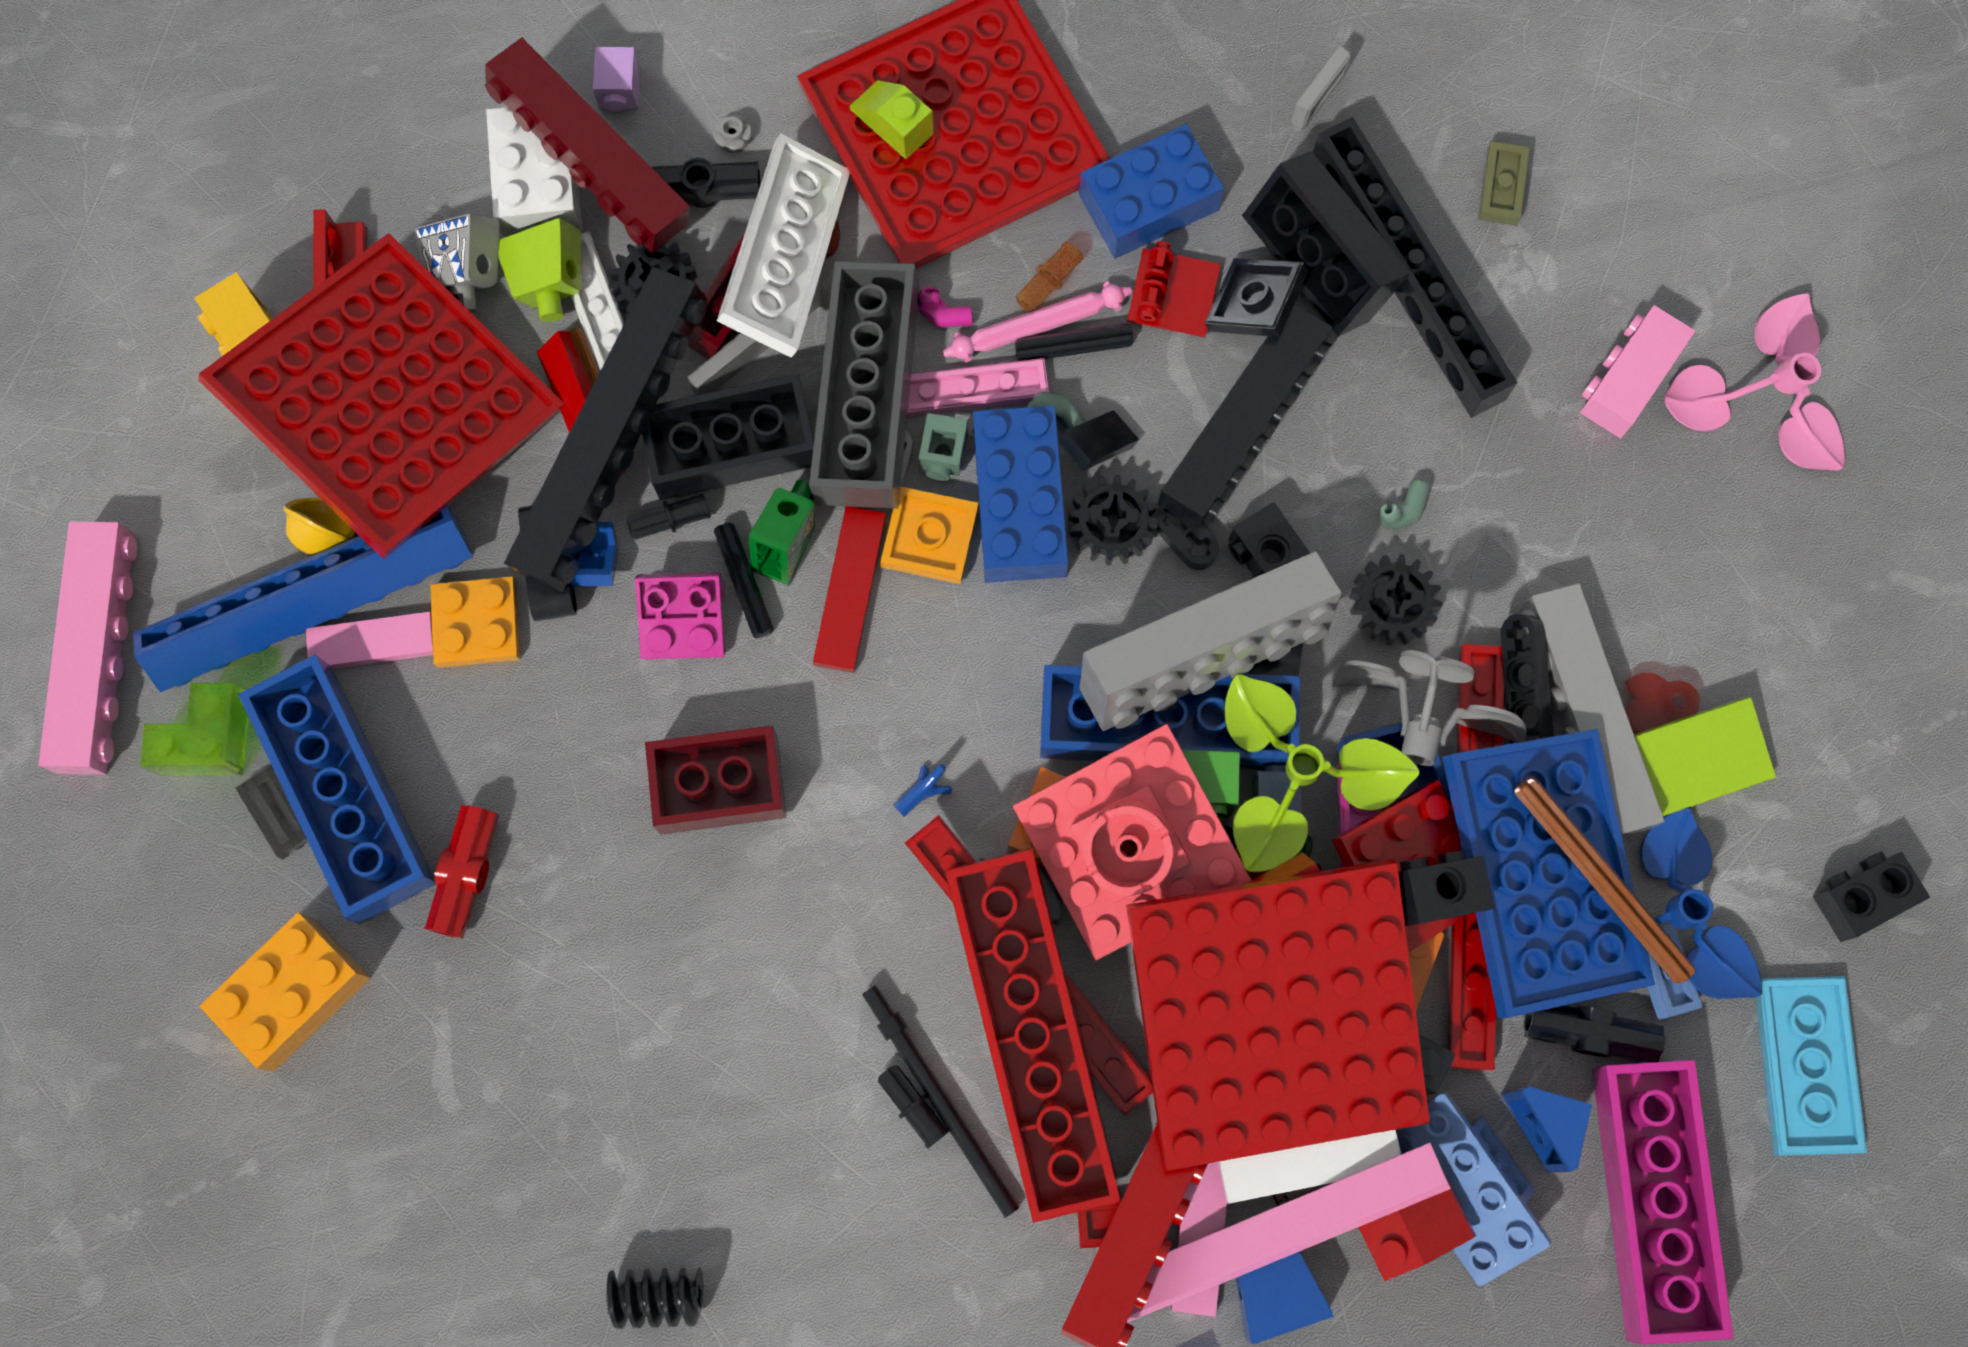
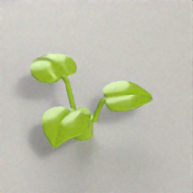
[1225,674,1419,872]

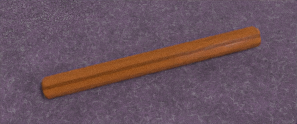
[1514,776,1696,983]

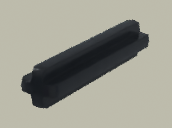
[1015,323,1133,361]
[714,522,774,638]

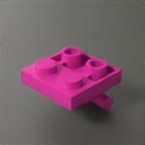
[635,572,726,659]

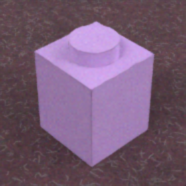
[592,47,641,112]

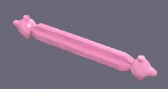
[943,281,1132,363]

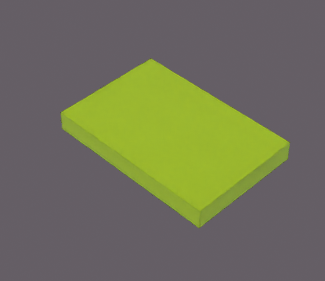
[1634,697,1776,816]

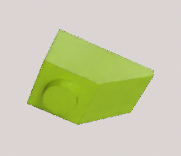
[850,80,934,159]

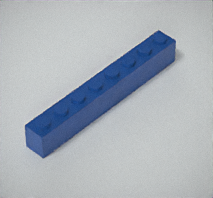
[133,505,473,693]

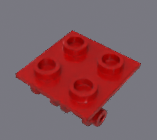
[1127,241,1221,338]

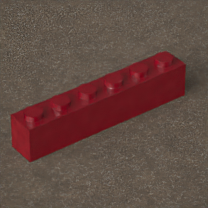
[485,37,690,254]

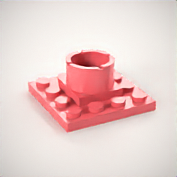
[1012,723,1251,961]

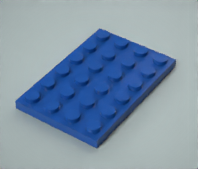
[1442,729,1655,1018]

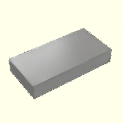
[1291,46,1351,130]

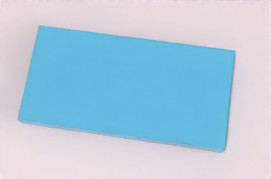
[1756,976,1867,1156]

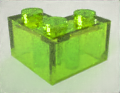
[140,683,248,776]

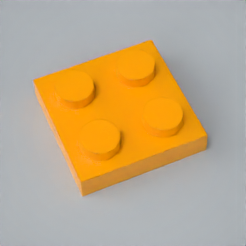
[880,486,979,584]
[430,576,520,668]

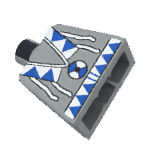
[414,213,499,313]

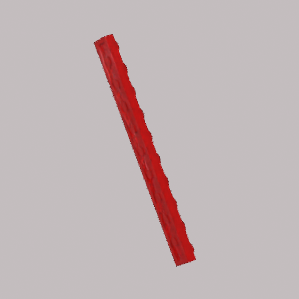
[1448,644,1504,1071]

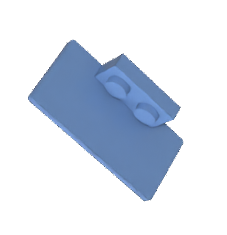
[1396,1091,1551,1286]

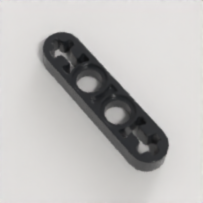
[1501,614,1554,744]

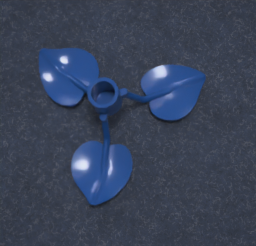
[1640,808,1762,999]

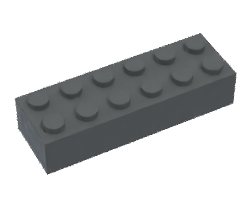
[809,261,920,509]

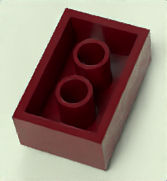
[645,725,787,834]

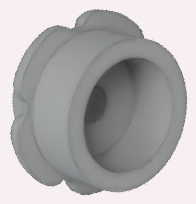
[714,114,752,153]

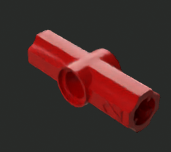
[424,805,499,939]

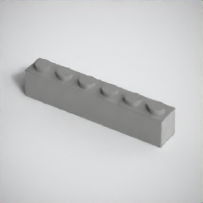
[1521,583,1665,837]

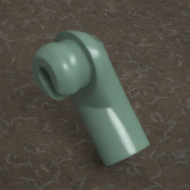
[1028,391,1086,430]
[1379,480,1431,530]

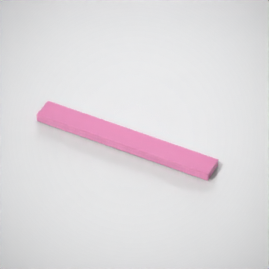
[1127,1143,1451,1323]

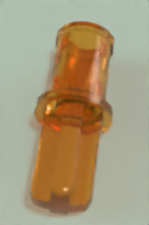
[1016,241,1083,312]

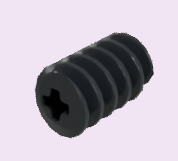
[606,1267,704,1329]

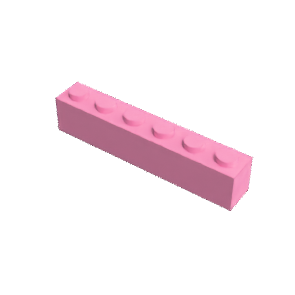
[38,522,138,775]

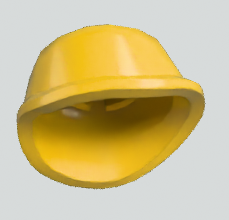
[283,498,355,556]

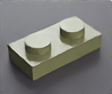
[1478,141,1530,226]

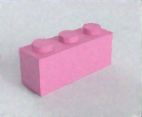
[1579,305,1695,439]

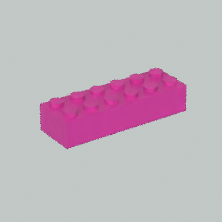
[1592,1060,1734,1345]

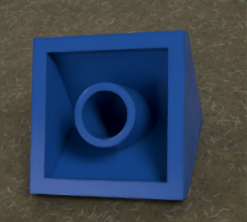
[1501,1086,1592,1173]

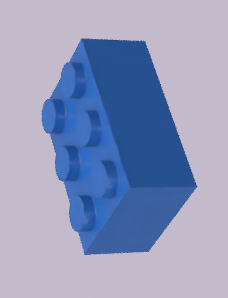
[1079,124,1224,259]

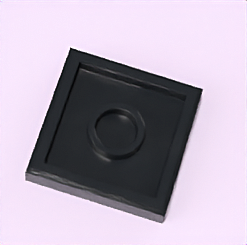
[1204,258,1308,337]

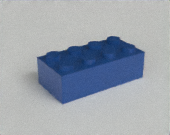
[973,406,1068,583]

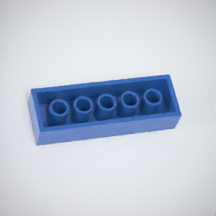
[238,654,435,924]
[1040,665,1300,768]

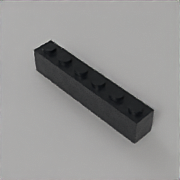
[1157,304,1333,528]

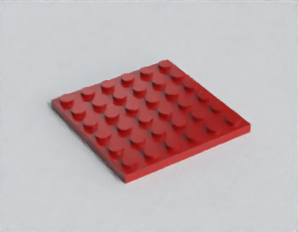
[797,0,1110,268]
[199,233,564,559]
[1126,859,1430,1171]

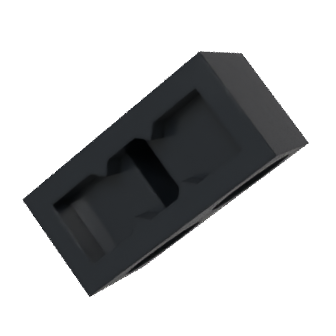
[1813,851,1931,942]

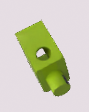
[498,218,582,322]

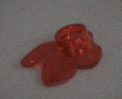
[1625,673,1700,733]

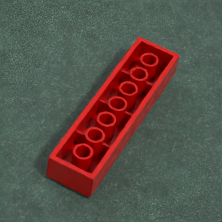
[945,847,1121,1223]

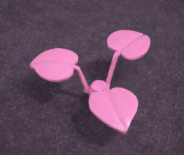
[1664,294,1845,471]

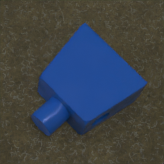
[1235,1252,1334,1345]

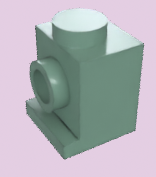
[919,413,968,481]

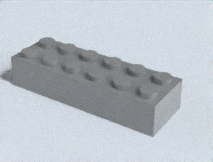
[1079,551,1342,731]

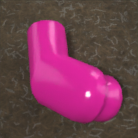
[918,286,972,328]

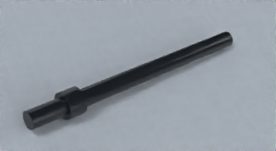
[862,985,1019,1218]

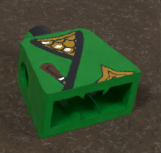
[748,480,816,586]

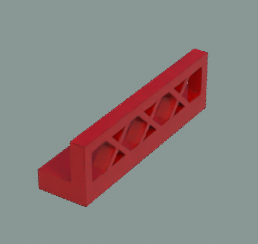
[313,209,367,288]

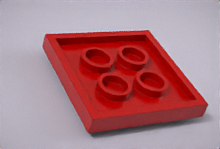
[1332,780,1469,953]

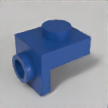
[571,521,618,586]

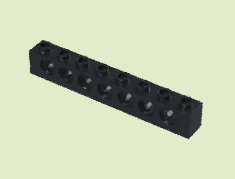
[1313,117,1518,418]

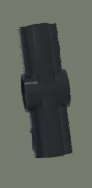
[651,157,761,208]
[1523,1006,1665,1063]

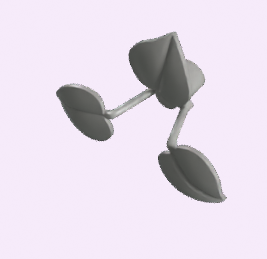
[1332,650,1527,766]

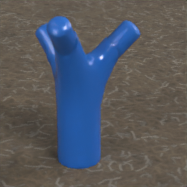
[893,764,952,817]

